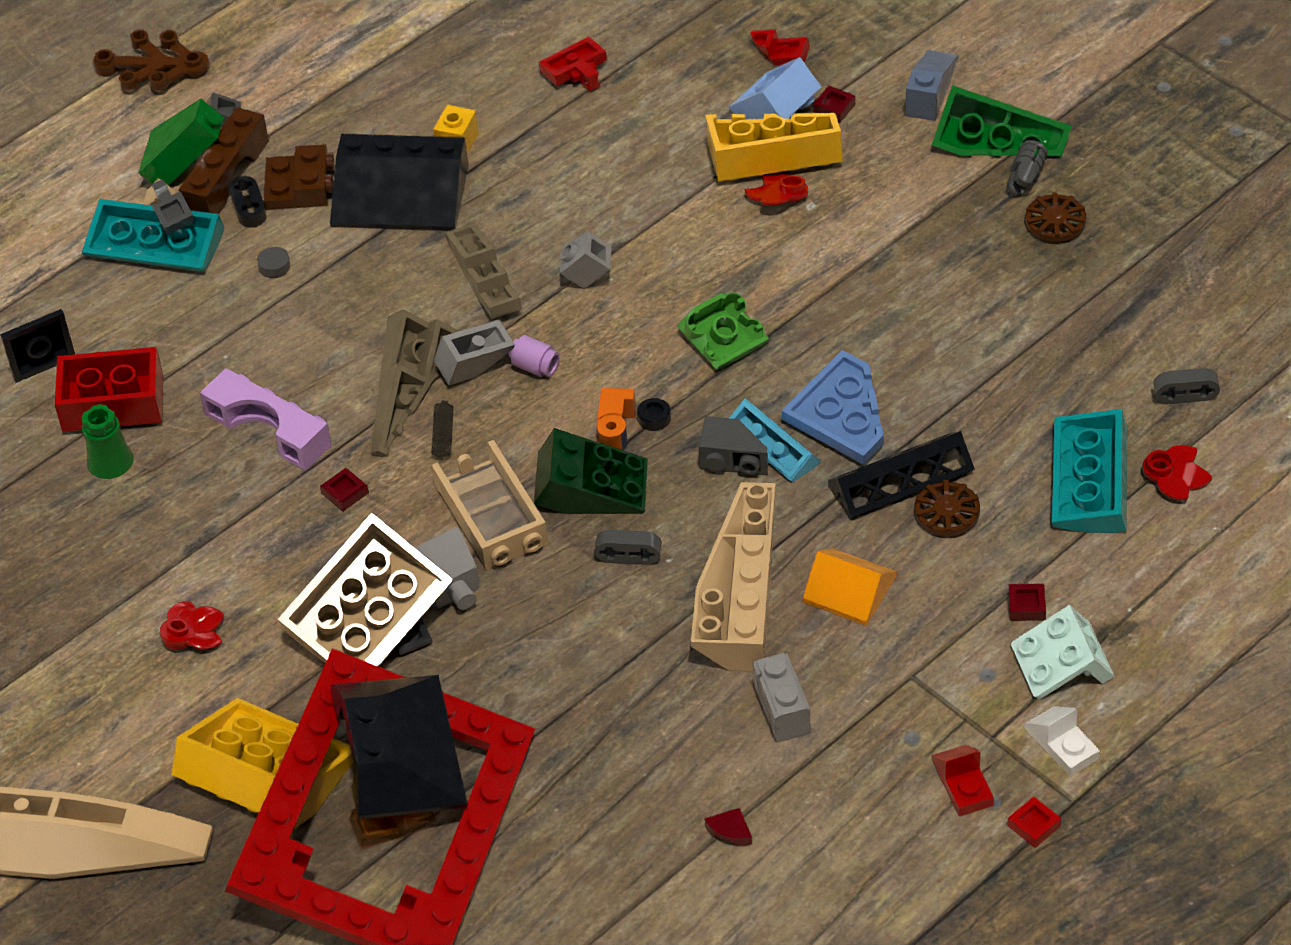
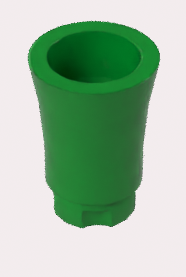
[82,404,134,479]

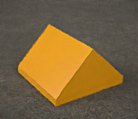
[803,548,897,626]

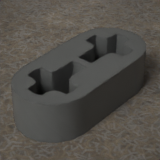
[1153,368,1220,404]
[594,530,662,565]

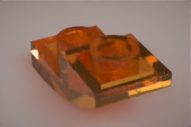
[349,809,436,847]

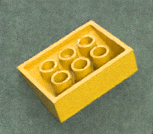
[171,698,353,829]

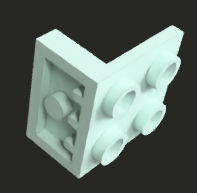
[1011,605,1115,699]

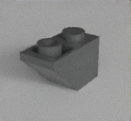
[698,416,768,475]

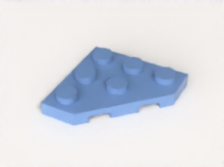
[781,350,884,465]

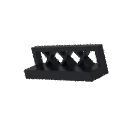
[828,431,975,518]

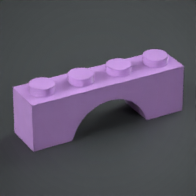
[200,368,332,471]

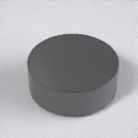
[257,247,291,278]

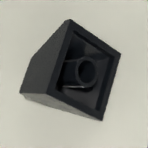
[0,309,75,383]

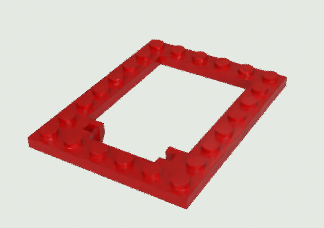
[225,648,535,945]

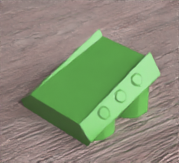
[677,292,771,369]

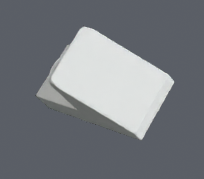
[1024,706,1100,777]

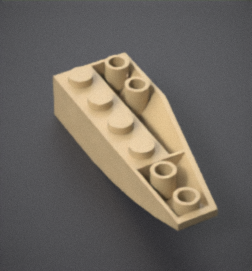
[691,482,776,671]
[0,787,213,879]

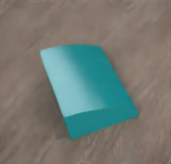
[81,199,225,272]
[1052,409,1127,533]

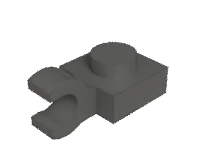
[152,179,196,235]

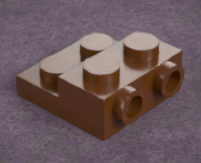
[264,144,335,210]

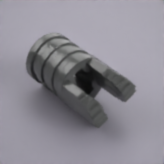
[1006,140,1048,198]

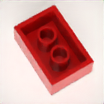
[54,347,163,432]

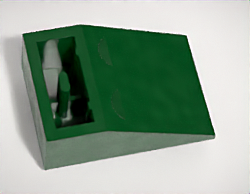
[534,428,648,514]

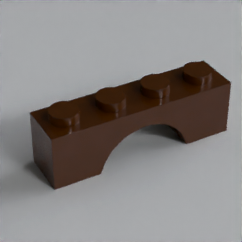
[179,107,269,214]

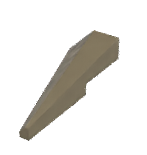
[371,309,459,457]

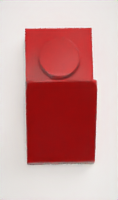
[932,745,994,816]

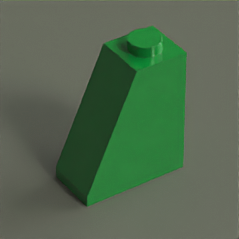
[138,98,224,185]

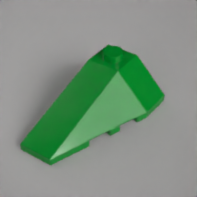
[931,85,1072,156]

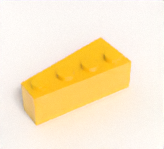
[705,113,843,182]

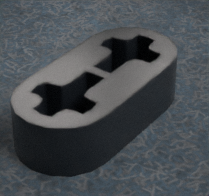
[229,176,266,228]

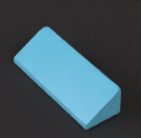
[729,398,821,483]

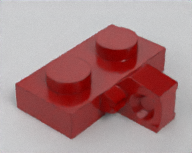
[539,36,607,92]

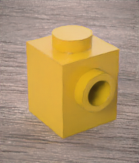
[433,105,479,154]

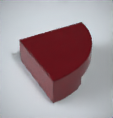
[704,807,753,846]

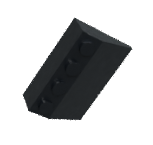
[330,134,469,231]

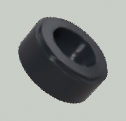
[637,398,671,431]

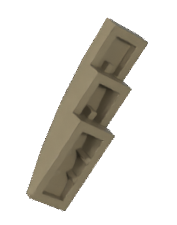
[445,223,522,319]

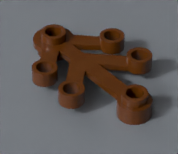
[93,29,209,91]

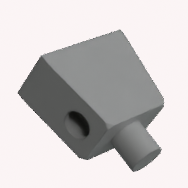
[414,527,480,610]

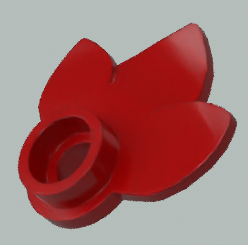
[745,173,808,206]
[1142,445,1212,500]
[160,601,224,650]

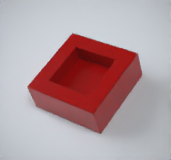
[1008,796,1061,848]

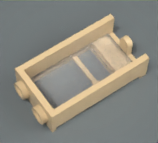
[431,440,548,570]

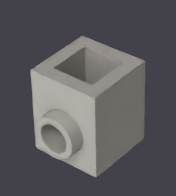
[560,231,611,289]

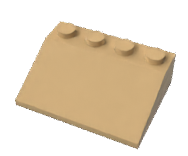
[278,513,453,667]

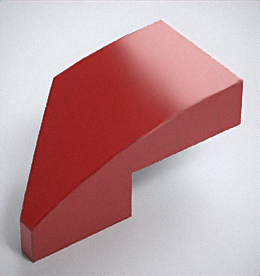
[750,29,810,66]

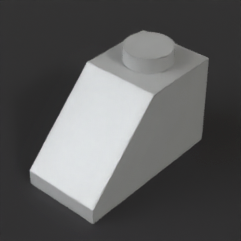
[434,320,515,385]

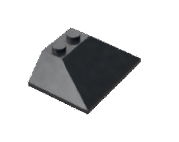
[330,675,468,819]

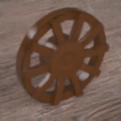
[1025,192,1086,242]
[915,480,980,536]

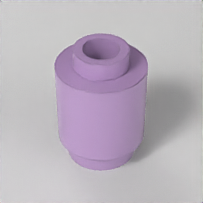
[508,335,560,377]

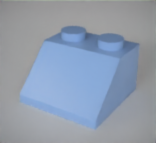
[729,57,821,119]

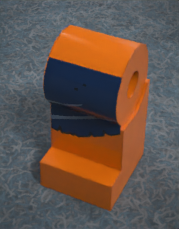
[597,388,636,450]

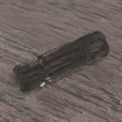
[431,400,454,460]

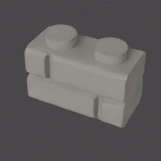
[753,653,811,742]

